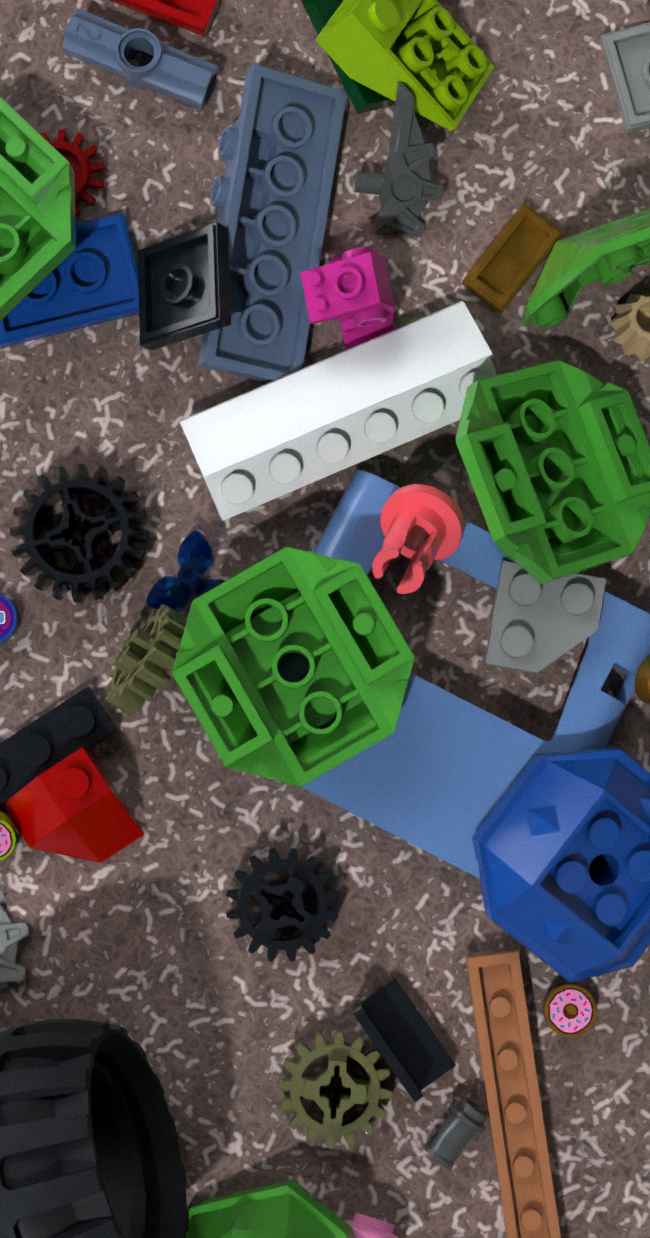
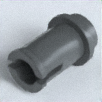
[424,1097,488,1169]

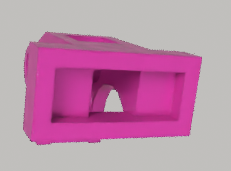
[300,247,395,350]

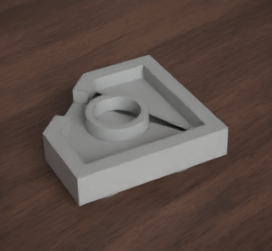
[484,560,607,674]

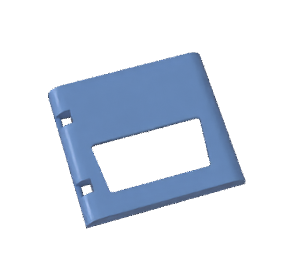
[278,469,650,879]

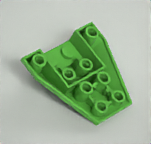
[521,208,650,329]

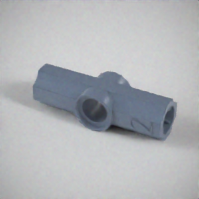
[62,9,219,110]

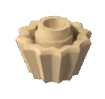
[609,291,650,362]

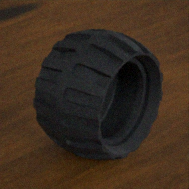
[0,1019,189,1238]

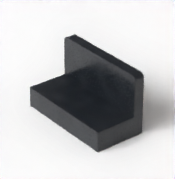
[352,977,456,1102]

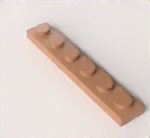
[465,949,561,1238]

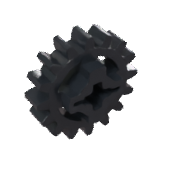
[226,847,339,962]

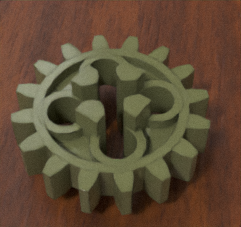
[105,604,187,715]

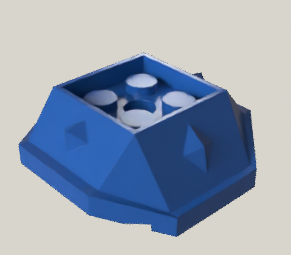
[472,747,650,983]

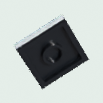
[138,222,231,350]

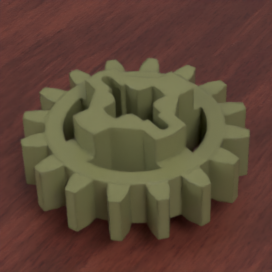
[278,1029,392,1149]

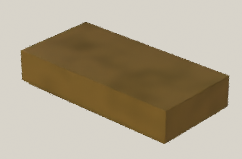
[461,203,564,314]

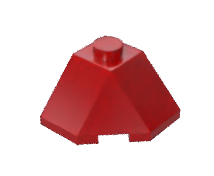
[2,747,145,863]

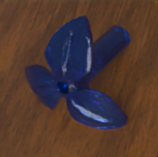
[147,530,225,611]

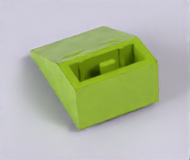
[315,0,495,131]

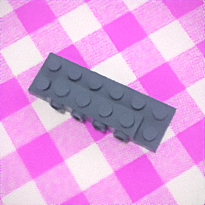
[198,64,347,383]

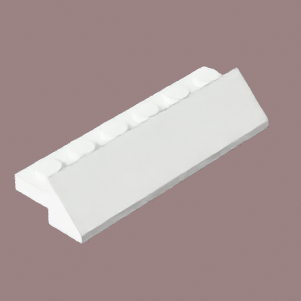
[179,301,497,521]

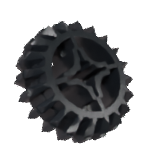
[10,464,150,604]

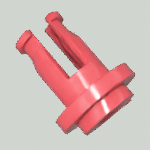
[372,484,465,594]

